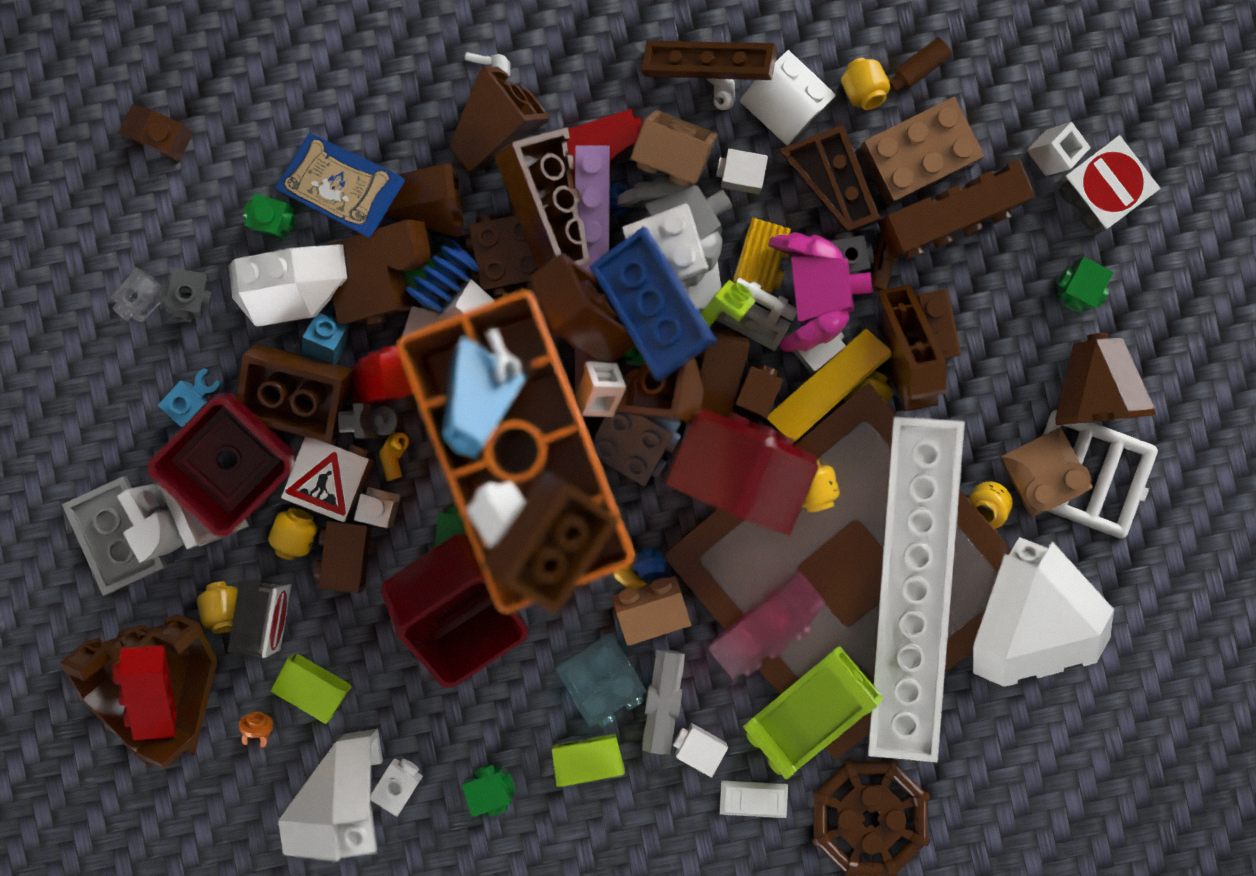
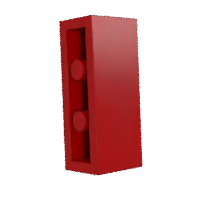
[348,346,414,405]
[113,645,177,740]

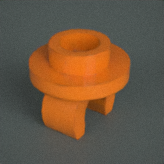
[239,712,273,747]

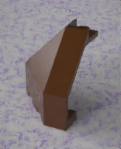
[59,615,218,769]

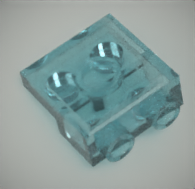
[555,632,647,728]

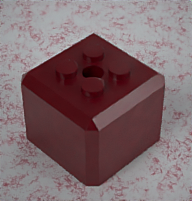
[148,393,295,537]
[664,408,819,536]
[381,534,529,687]

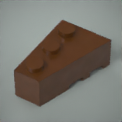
[780,124,880,233]

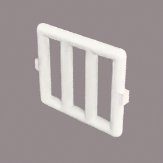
[1043,410,1158,539]

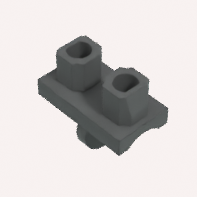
[338,403,399,439]

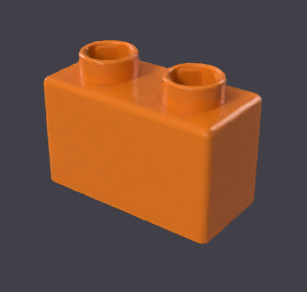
[398,291,634,613]

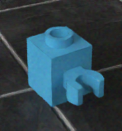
[302,304,351,364]
[157,368,223,428]

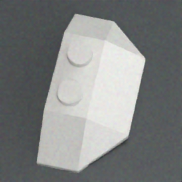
[228,245,347,327]

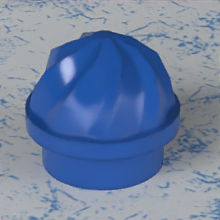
[609,183,630,217]
[633,547,667,580]

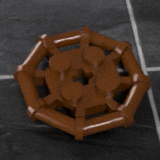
[811,758,930,876]

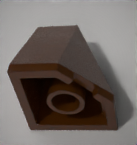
[449,66,551,172]
[383,163,466,242]
[1055,333,1155,425]

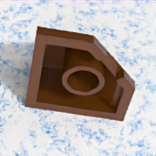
[618,358,704,424]

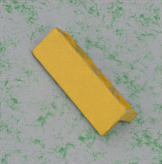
[767,329,892,443]

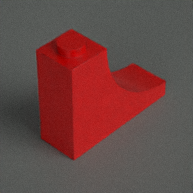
[567,109,643,189]

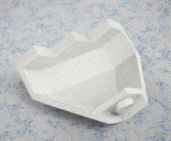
[973,537,1114,687]
[278,729,383,861]

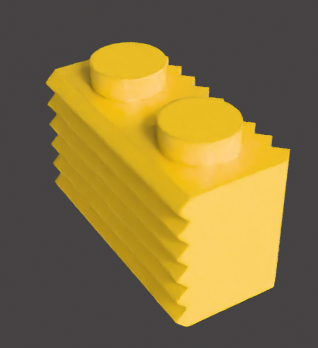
[732,218,791,294]

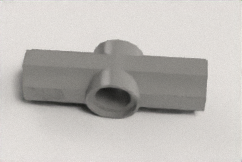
[642,649,685,755]

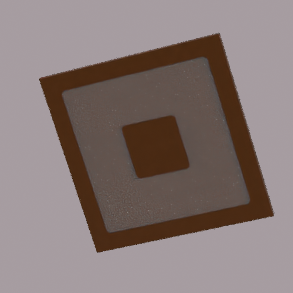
[663,383,1012,760]

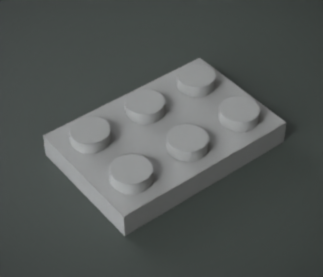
[62,476,168,596]

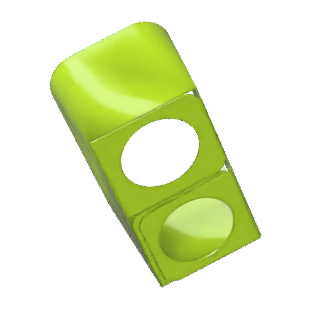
[270,653,352,724]
[552,733,625,787]

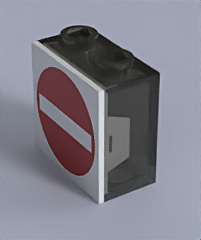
[1056,135,1161,235]
[228,579,291,658]

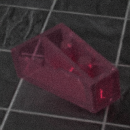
[707,571,826,680]

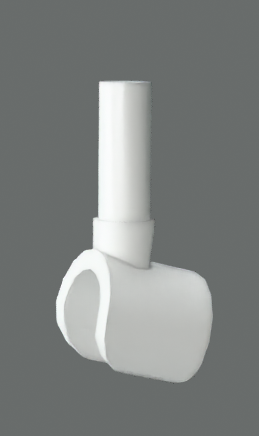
[465,52,510,77]
[488,329,520,384]

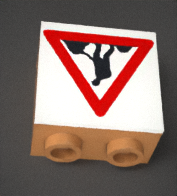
[281,437,375,522]

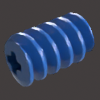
[405,238,480,313]

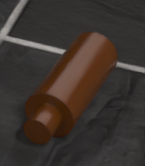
[889,37,952,92]

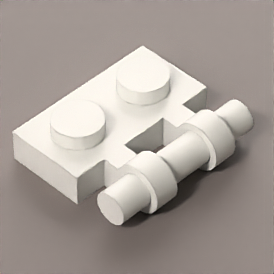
[717,278,797,351]

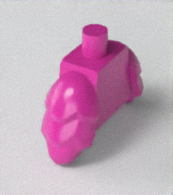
[768,232,873,352]

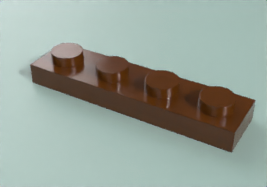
[641,41,778,80]

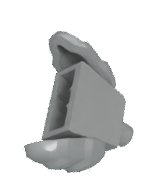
[617,176,733,288]

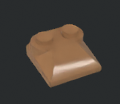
[1000,427,1093,517]

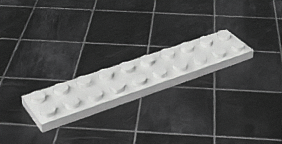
[868,416,964,762]

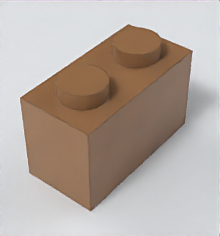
[612,576,692,646]

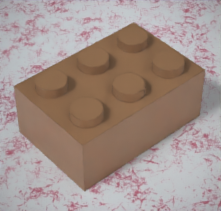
[858,96,985,208]
[631,110,718,186]

